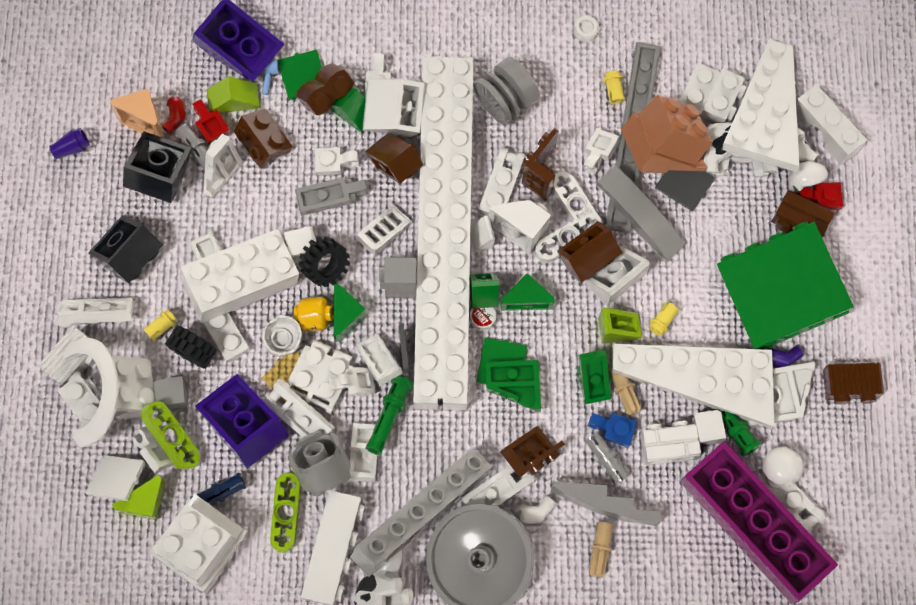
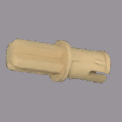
[608,366,641,416]
[589,521,614,577]

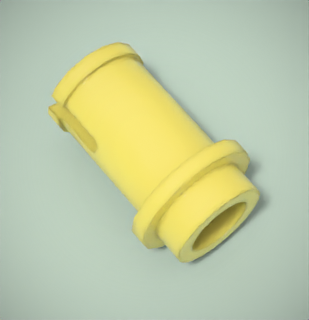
[603,71,625,105]
[648,302,679,336]
[143,309,178,342]

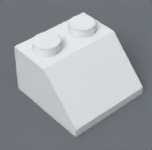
[489,200,551,255]

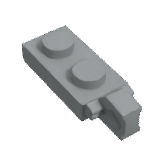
[295,177,368,216]

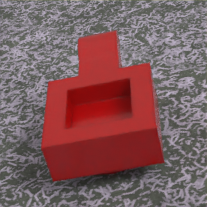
[192,99,231,146]
[796,183,843,210]

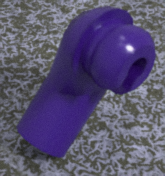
[765,346,804,368]

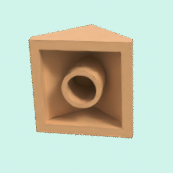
[110,89,165,138]

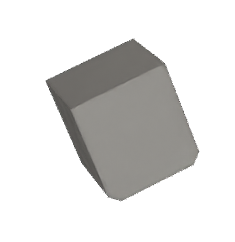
[153,376,189,410]

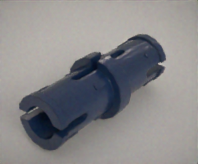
[190,473,246,505]

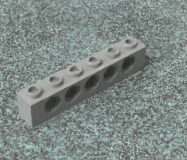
[350,447,492,577]

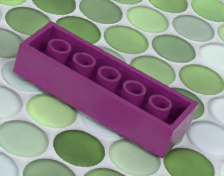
[680,441,838,604]

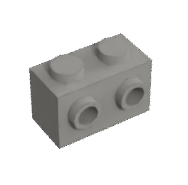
[379,254,417,298]

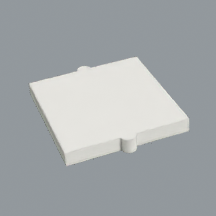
[85,455,146,501]

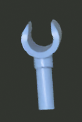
[262,60,279,95]

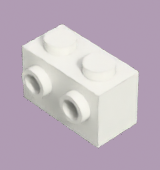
[57,375,117,427]

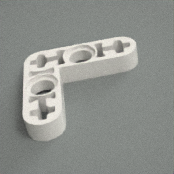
[535,172,602,264]

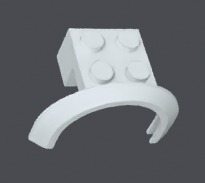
[63,338,156,448]

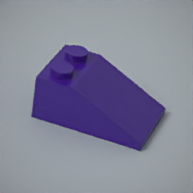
[193,0,284,82]
[195,374,289,469]

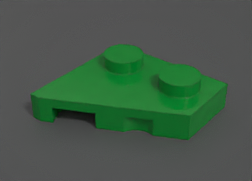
[485,360,541,412]

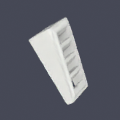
[357,204,412,257]

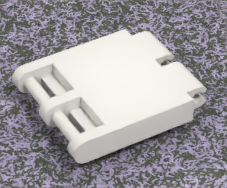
[287,339,353,415]

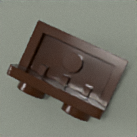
[234,108,293,169]
[500,426,565,478]

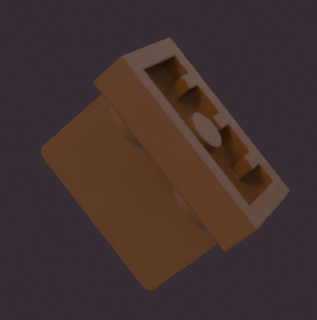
[521,128,559,201]

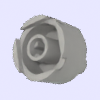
[288,431,351,496]

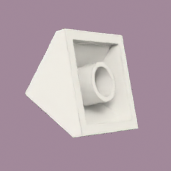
[584,245,650,306]

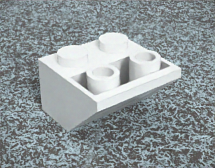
[363,79,424,138]

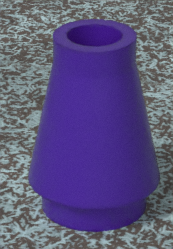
[49,128,90,159]

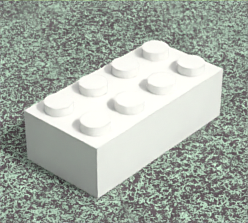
[180,229,299,323]

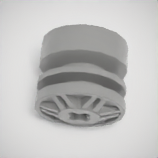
[473,57,540,125]

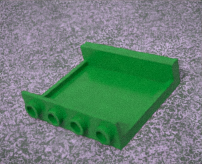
[717,222,854,350]

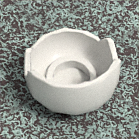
[788,161,828,192]
[262,315,303,357]
[762,447,804,487]

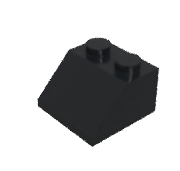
[123,131,192,203]
[88,215,163,283]

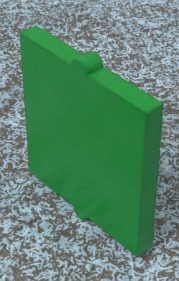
[277,49,322,100]
[476,338,527,384]

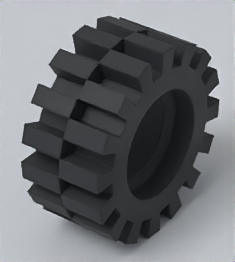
[299,236,350,287]
[165,325,217,369]

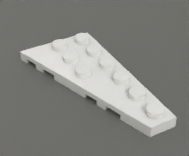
[722,39,799,173]

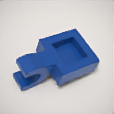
[587,413,637,448]

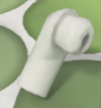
[516,496,556,524]

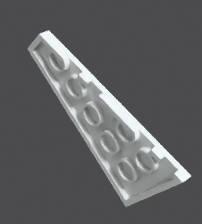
[612,344,775,429]

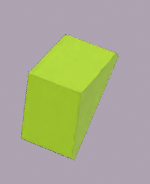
[207,76,260,113]
[598,307,642,344]
[112,474,166,521]

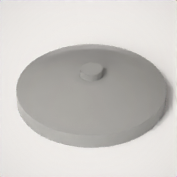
[426,504,534,605]

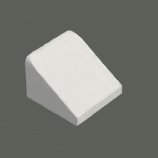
[470,216,495,251]

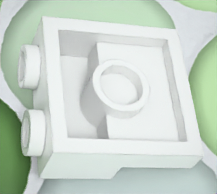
[679,63,747,124]

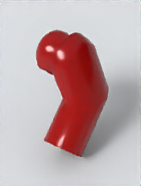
[162,97,186,135]

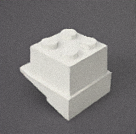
[150,494,247,595]

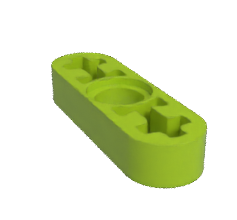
[141,401,200,470]
[270,473,301,553]

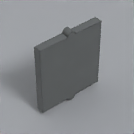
[655,170,715,211]
[398,323,409,379]

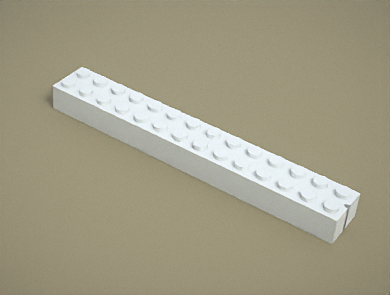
[413,57,473,410]

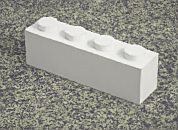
[301,490,365,605]

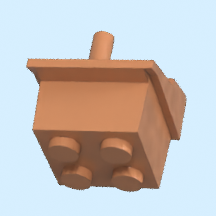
[621,94,713,173]

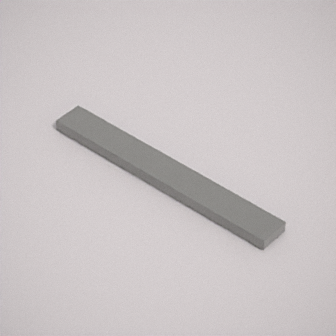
[605,42,661,234]

